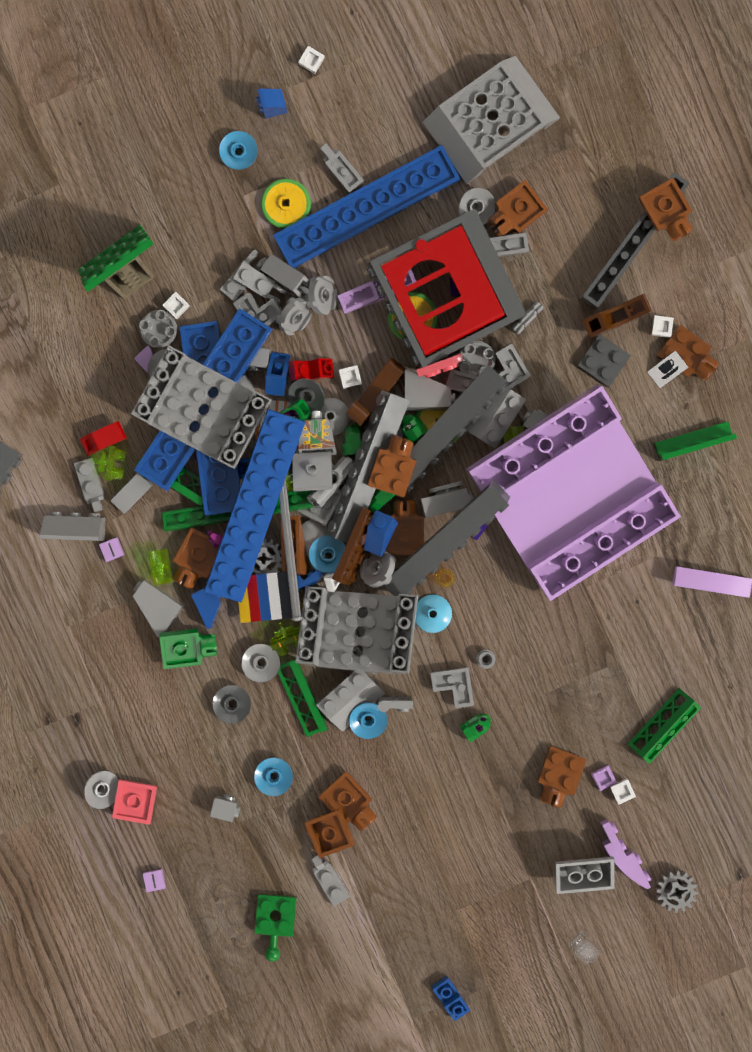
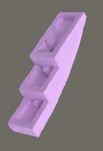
[338,268,416,314]
[672,566,752,598]

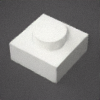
[298,46,325,74]
[163,292,190,319]
[651,315,674,338]
[339,365,362,389]
[324,572,340,592]
[610,778,636,805]

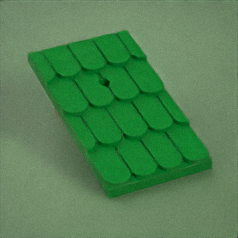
[78,224,155,299]

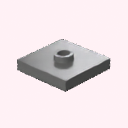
[293,452,333,491]

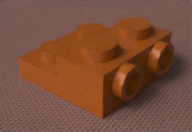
[305,808,355,858]

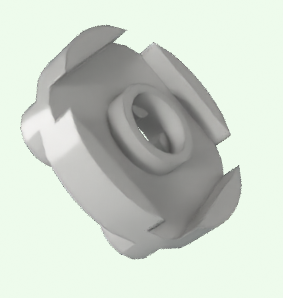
[306,276,338,315]
[276,297,312,335]
[360,551,396,588]

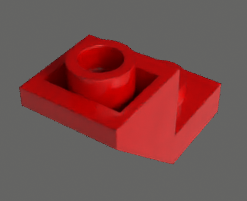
[289,358,334,381]
[80,421,127,456]

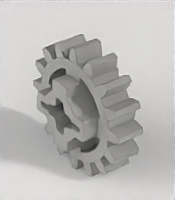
[252,538,282,575]
[655,869,698,913]

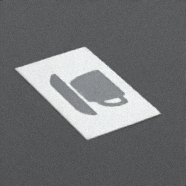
[648,351,688,388]

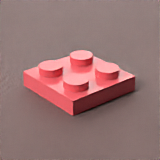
[416,353,463,378]
[112,779,157,825]

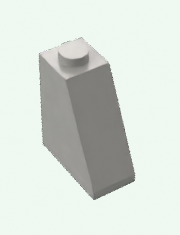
[260,254,309,300]
[405,369,456,411]
[133,580,184,638]

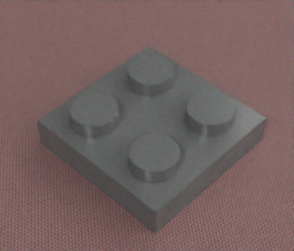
[577,335,631,388]

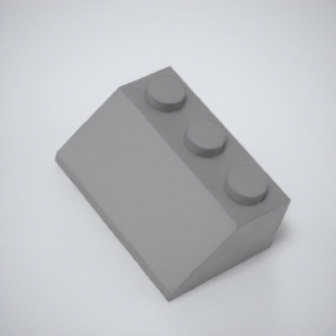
[465,387,526,448]
[39,512,106,541]
[316,671,385,732]
[553,856,614,894]

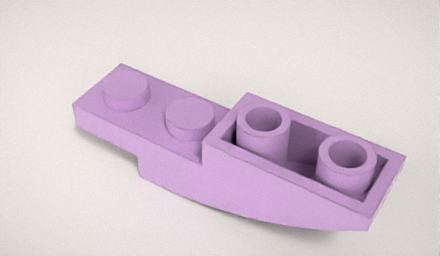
[600,819,651,889]

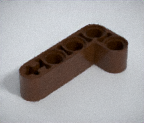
[346,357,406,428]

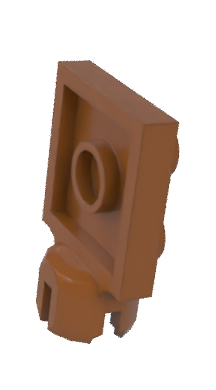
[638,178,692,241]
[488,180,548,237]
[657,325,719,380]
[367,436,416,497]
[386,499,424,555]
[173,527,219,589]
[537,746,587,808]
[318,771,377,831]

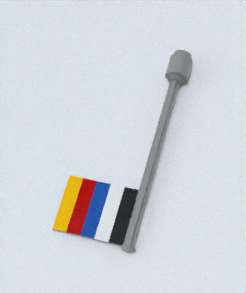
[238,479,303,623]

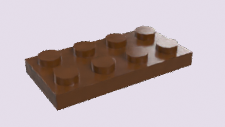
[332,507,374,586]

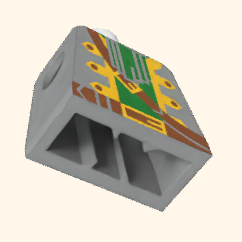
[298,411,337,455]

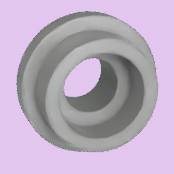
[476,649,495,669]

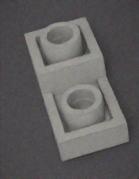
[111,473,153,514]

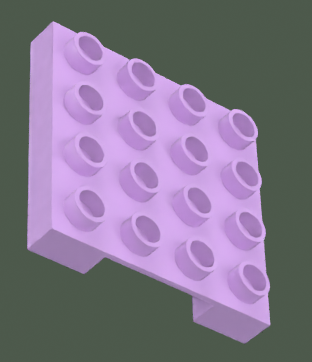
[466,384,681,601]

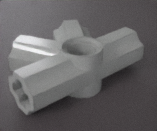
[307,456,354,508]

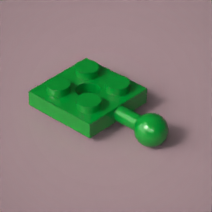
[255,894,297,962]

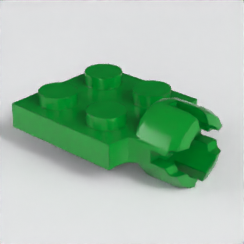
[159,628,217,669]

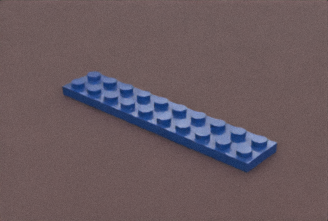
[273,145,460,269]
[135,308,273,492]
[179,321,241,516]
[204,409,305,602]

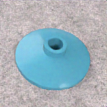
[415,595,452,633]

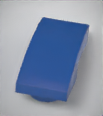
[297,570,324,591]
[431,976,471,1021]

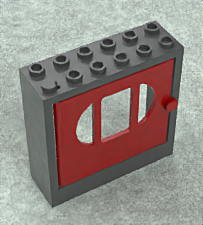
[366,209,527,368]

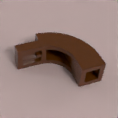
[582,293,652,338]

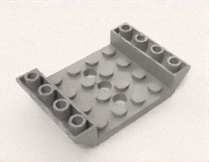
[422,56,560,185]
[131,345,272,469]
[295,586,418,674]

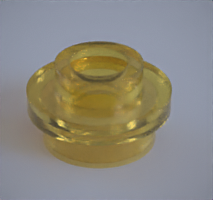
[436,568,455,588]

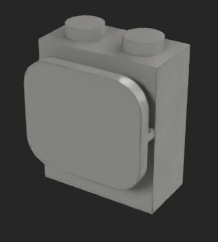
[420,481,473,518]

